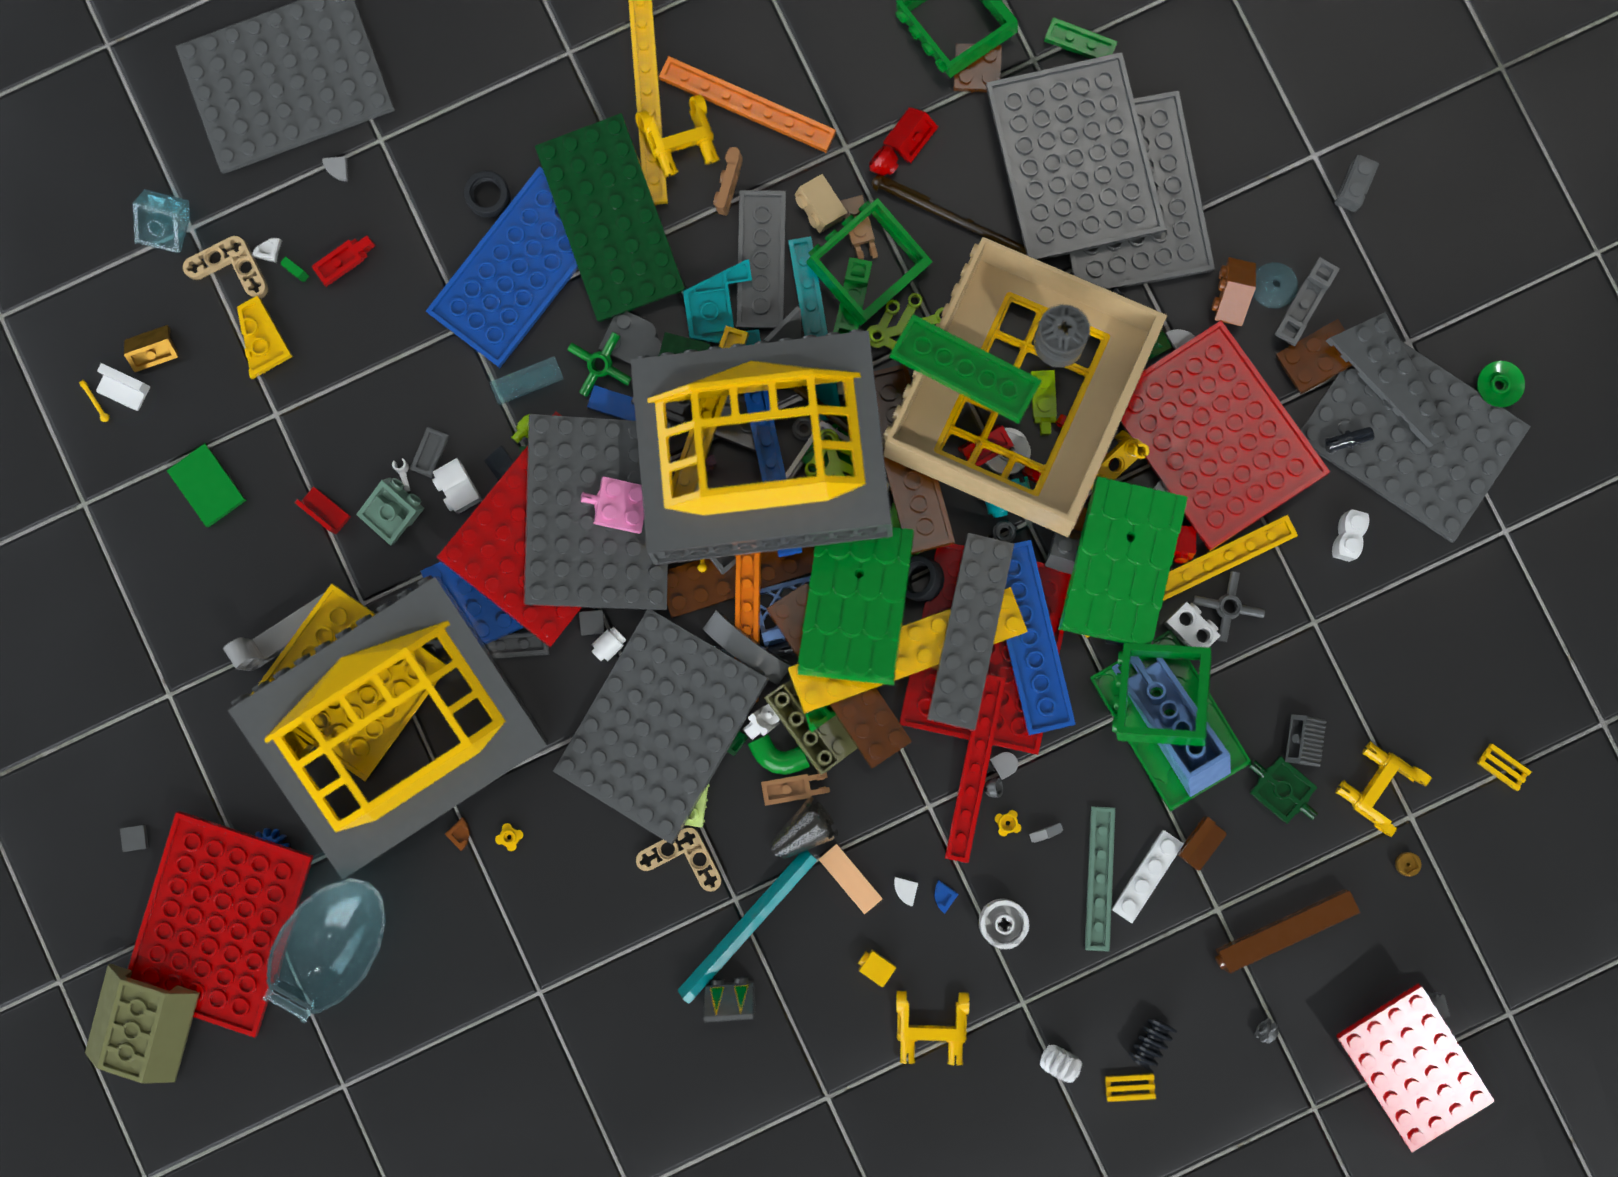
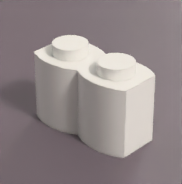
[432,458,482,514]
[1332,509,1369,562]

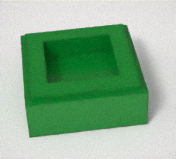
[280,256,309,282]

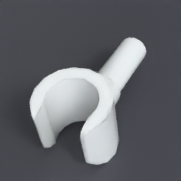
[392,458,411,492]

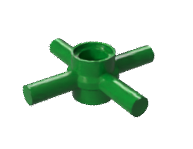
[567,332,632,397]

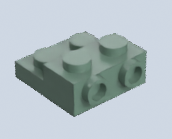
[356,478,424,545]

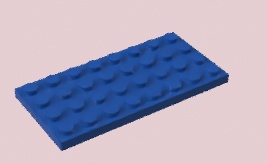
[426,166,578,368]

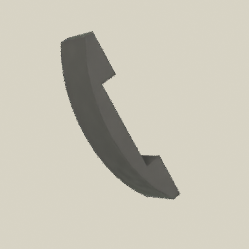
[1274,257,1340,347]
[703,610,792,685]

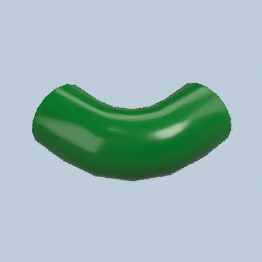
[747,734,810,775]

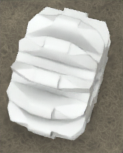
[1040,1045,1082,1082]

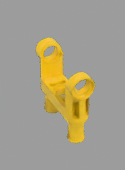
[635,94,719,177]
[1091,430,1149,490]
[1335,742,1432,837]
[896,991,969,1065]

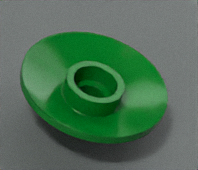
[1477,361,1525,407]

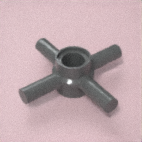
[1193,571,1265,642]

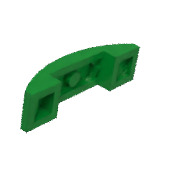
[833,257,872,334]

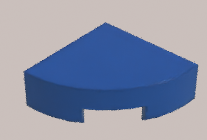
[934,880,959,914]

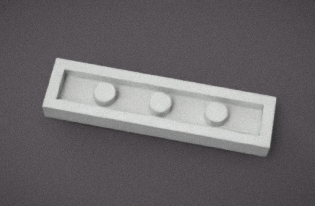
[1111,830,1184,923]

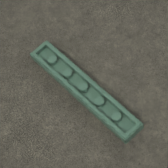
[1085,806,1116,952]

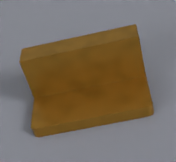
[124,325,178,373]

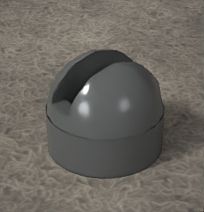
[984,778,1003,797]

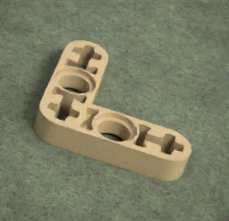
[183,236,268,299]
[636,827,722,892]

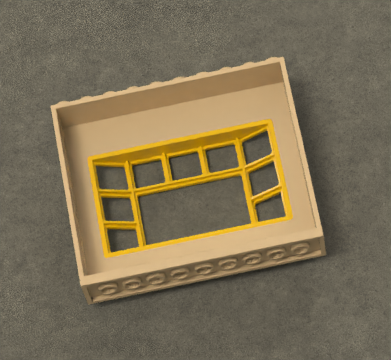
[882,237,1167,537]

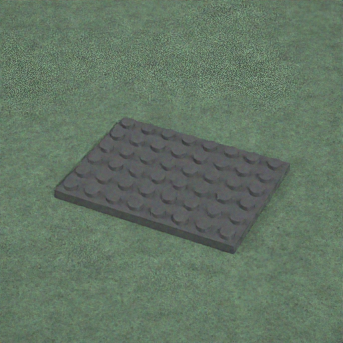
[175,0,395,174]
[986,52,1166,260]
[1068,91,1215,290]
[1301,341,1531,543]
[524,414,670,610]
[553,610,769,844]

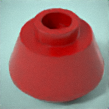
[869,145,899,176]

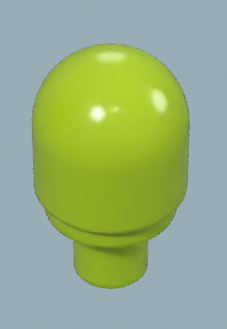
[511,414,530,443]

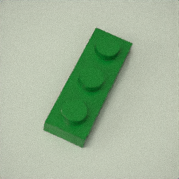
[1044,17,1118,59]

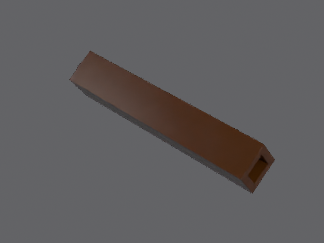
[1215,889,1360,973]

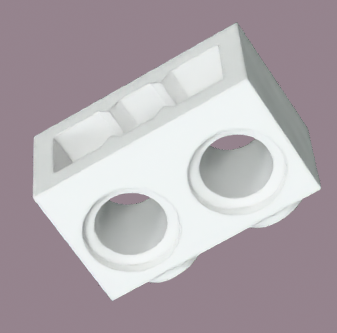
[1163,602,1221,647]

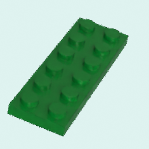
[890,314,1042,424]

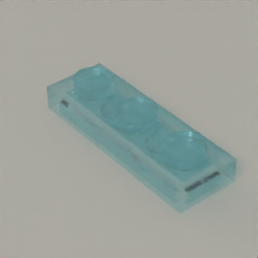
[490,356,564,405]

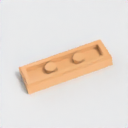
[819,844,883,914]

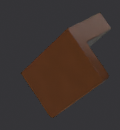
[1177,816,1227,871]

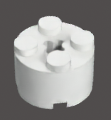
[979,898,1029,949]

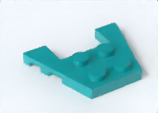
[683,259,761,346]

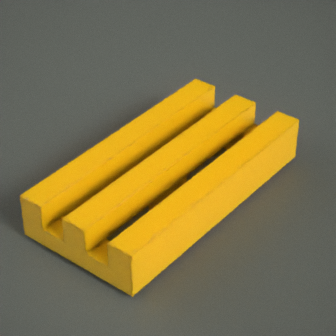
[1477,744,1532,791]
[1105,1073,1156,1102]

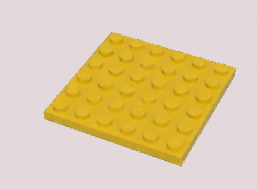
[251,583,447,781]

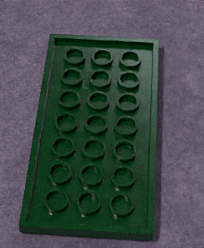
[535,113,686,322]

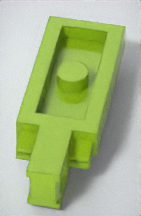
[1030,370,1057,436]

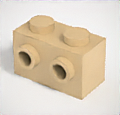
[795,174,848,233]

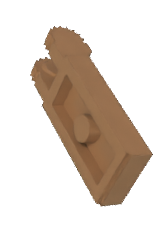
[713,147,743,216]
[840,195,878,260]
[761,772,830,806]

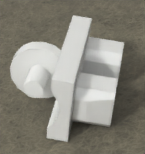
[743,704,780,740]

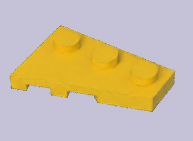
[237,296,293,379]

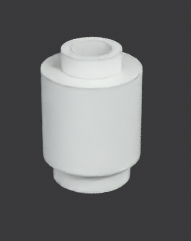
[591,626,626,661]

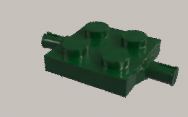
[1249,756,1318,824]

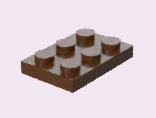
[1276,319,1352,395]

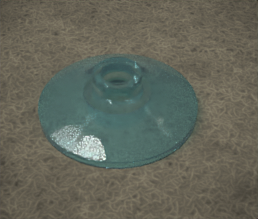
[1253,263,1298,309]

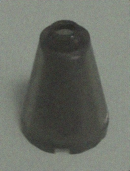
[771,797,838,859]

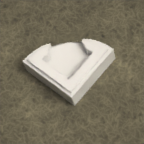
[252,238,282,262]
[894,877,918,907]

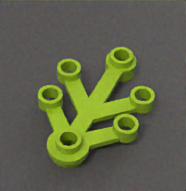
[867,293,944,350]
[805,428,854,477]

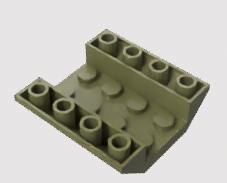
[765,679,857,775]
[85,964,200,1083]

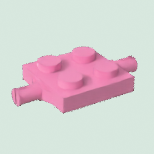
[581,476,644,534]

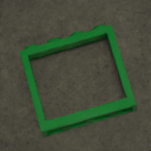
[896,0,1018,78]
[806,198,933,325]
[1112,643,1212,747]

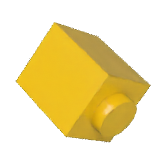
[284,730,314,759]
[858,949,896,988]

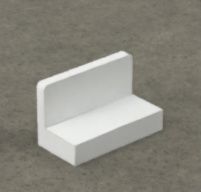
[96,363,150,411]

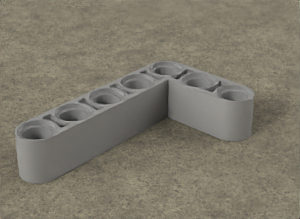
[223,593,324,671]

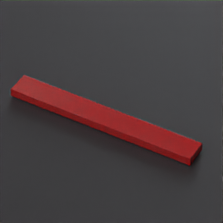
[945,673,1006,863]

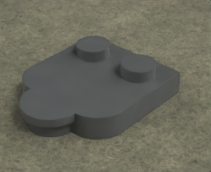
[599,312,662,365]

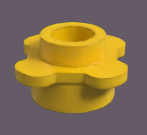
[995,810,1021,837]
[495,823,523,851]

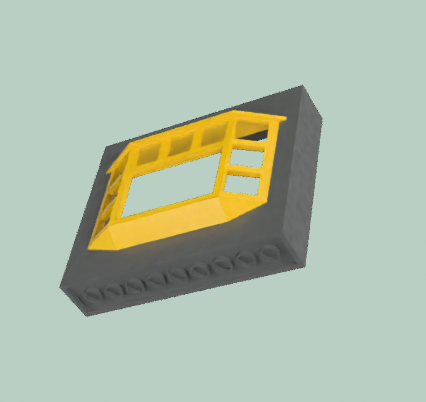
[631,329,893,565]
[228,575,548,880]

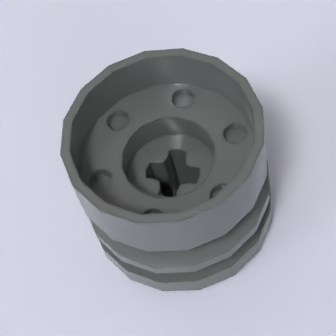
[1034,304,1090,367]

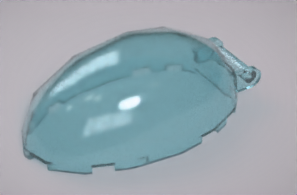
[262,878,386,1023]

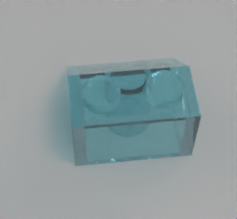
[133,190,190,253]

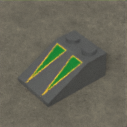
[704,977,756,1022]

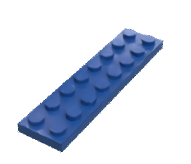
[1005,540,1076,736]

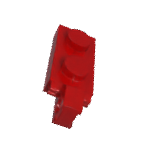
[311,236,375,287]

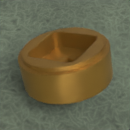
[1395,852,1421,876]

